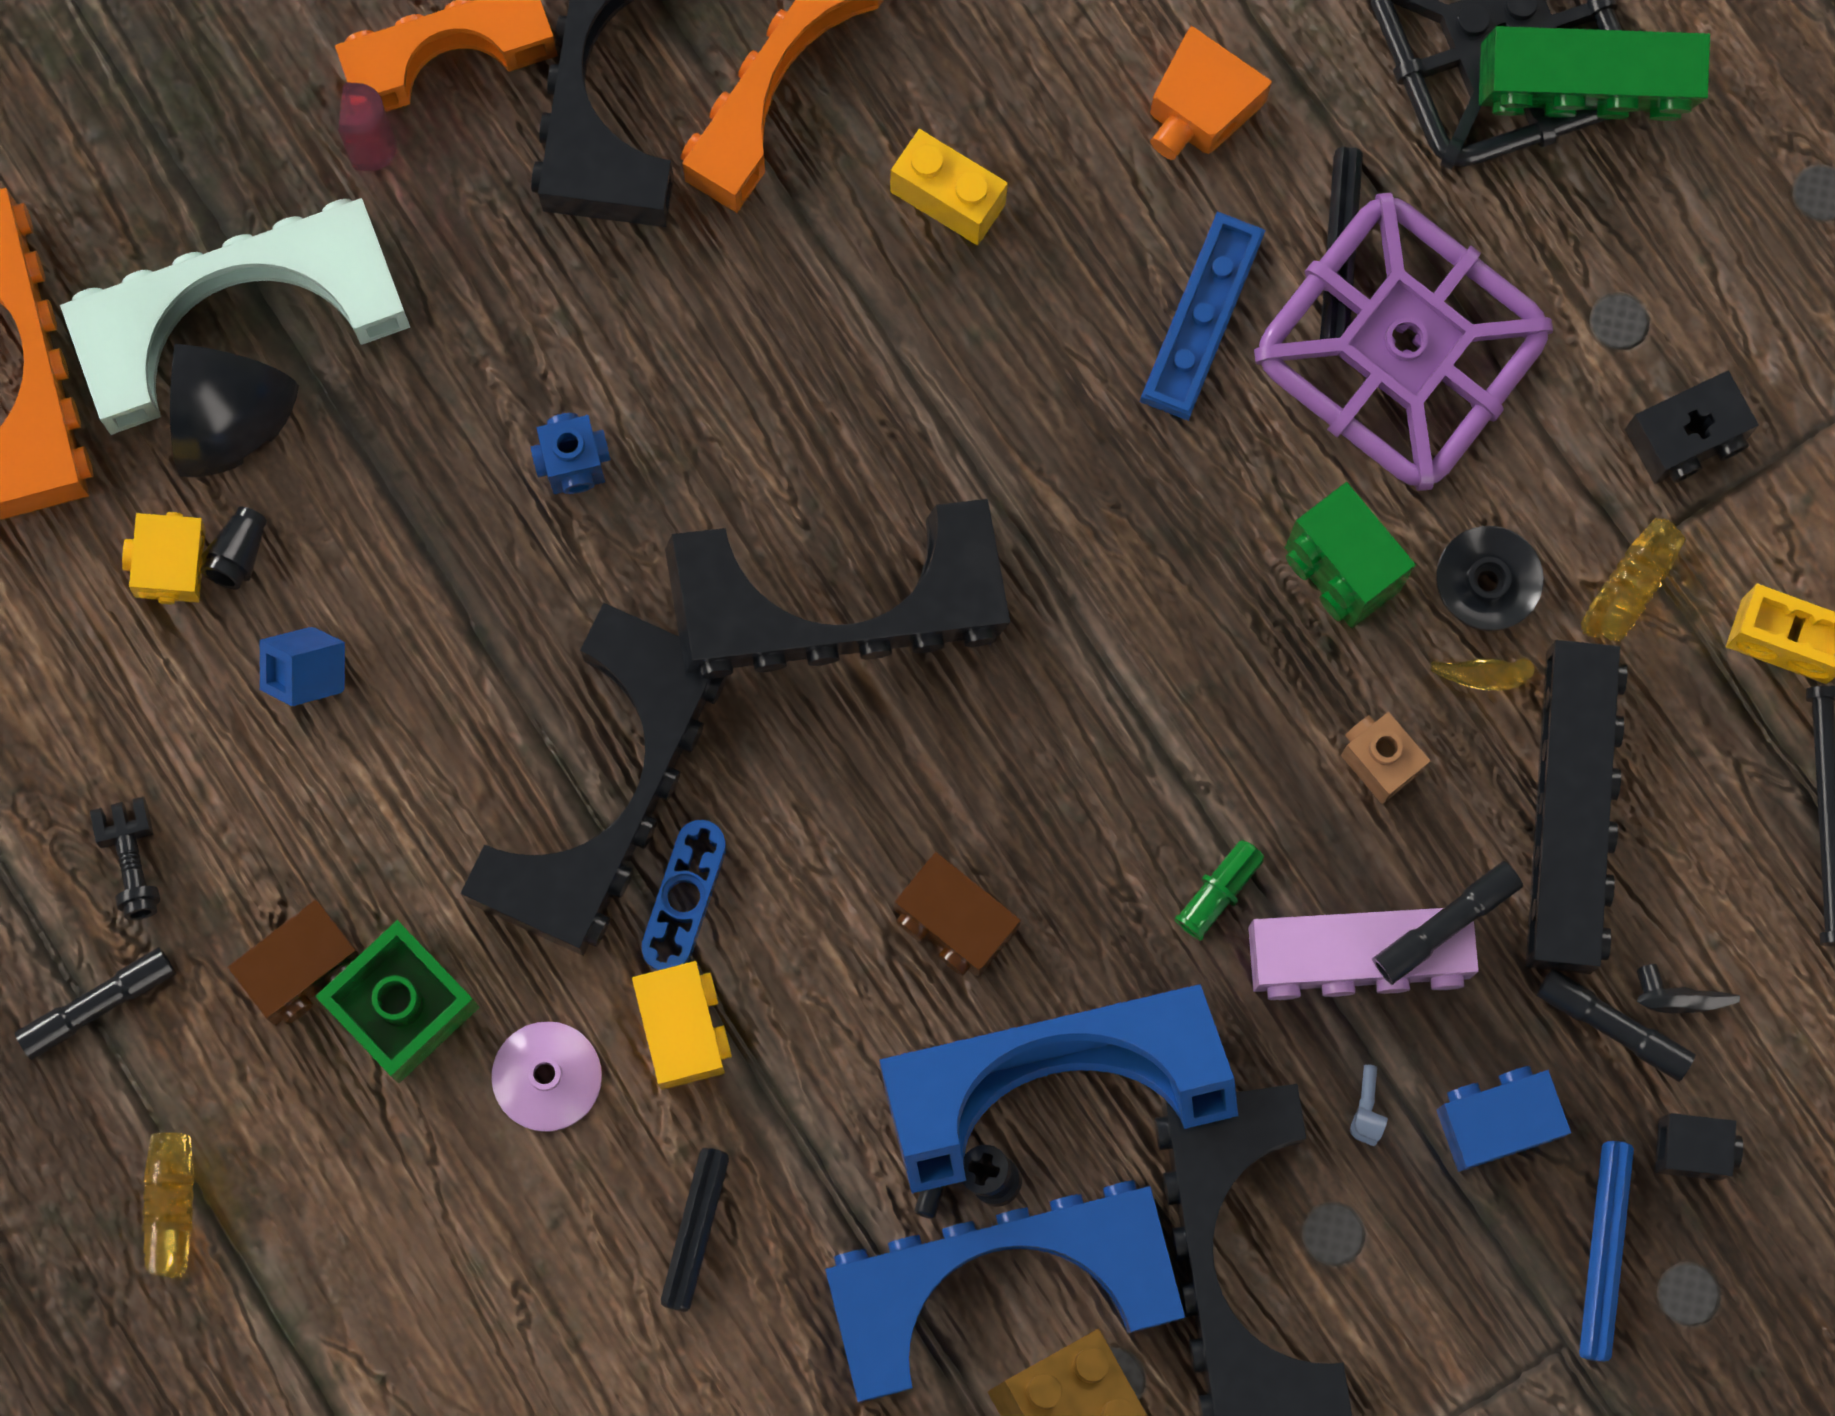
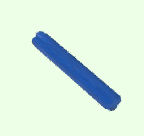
[1579,1141,1634,1362]

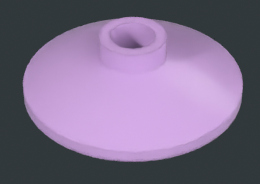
[492,1022,602,1132]

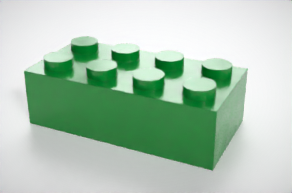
[1479,26,1711,121]

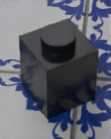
[1655,1113,1743,1181]

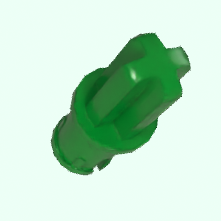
[1174,840,1265,941]

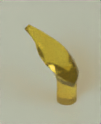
[1431,658,1534,690]

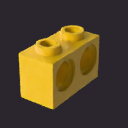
[1725,583,1835,684]

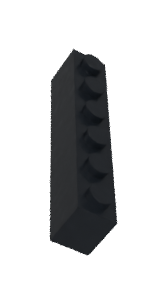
[1525,640,1628,974]

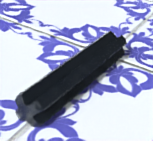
[661,1147,729,1312]

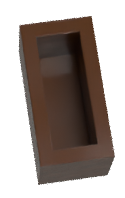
[894,851,1021,978]
[227,899,360,1026]

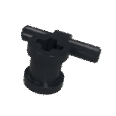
[914,1145,1022,1219]

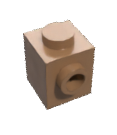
[1340,711,1431,805]

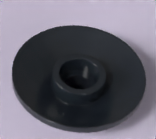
[1436,526,1544,631]

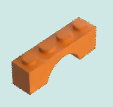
[335,0,558,120]

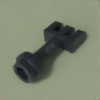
[90,796,160,920]

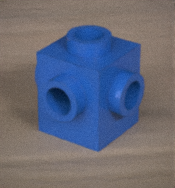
[530,413,611,494]

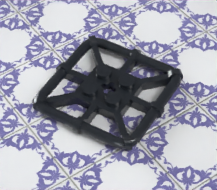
[1371,0,1622,170]

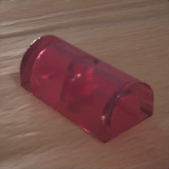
[339,82,397,171]

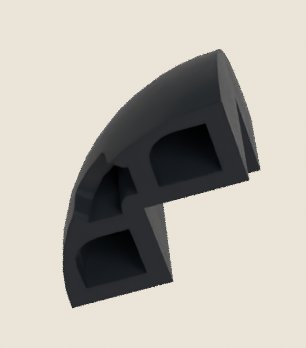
[170,344,299,477]

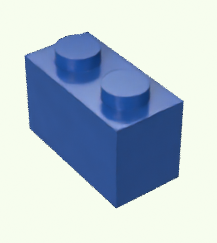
[1436,1065,1571,1172]

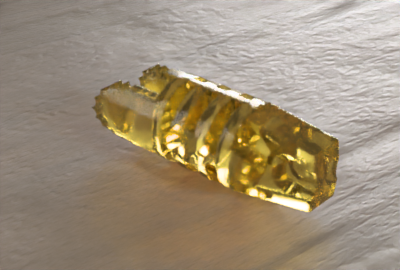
[1580,518,1686,642]
[142,1132,195,1278]

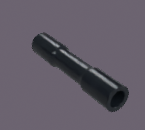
[1372,861,1523,985]
[14,947,176,1060]
[1536,968,1696,1082]

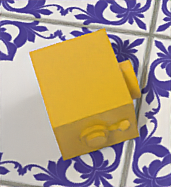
[122,512,206,605]

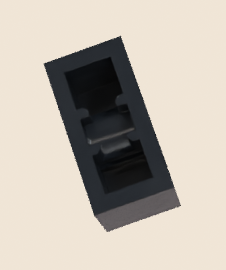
[1624,370,1759,484]

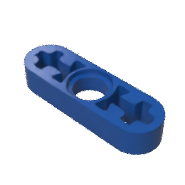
[642,820,726,971]

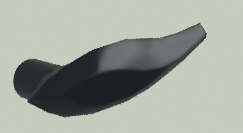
[1636,964,1740,1013]

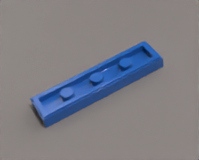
[1140,211,1266,421]

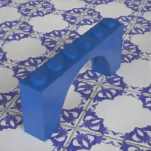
[879,984,1238,1193]
[825,1180,1185,1403]

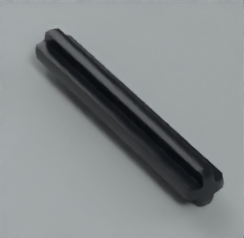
[1320,147,1363,340]

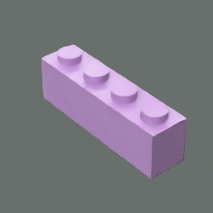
[1248,908,1479,1000]

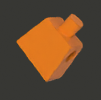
[1150,25,1272,160]

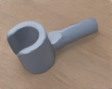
[1350,1065,1388,1146]

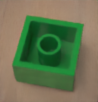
[1284,481,1416,629]
[315,920,480,1083]

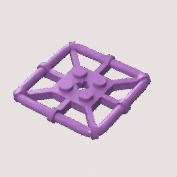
[1254,192,1553,491]

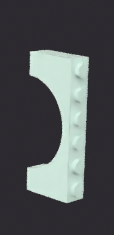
[60,198,410,435]

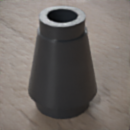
[200,506,267,590]

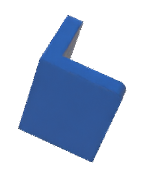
[260,627,345,706]

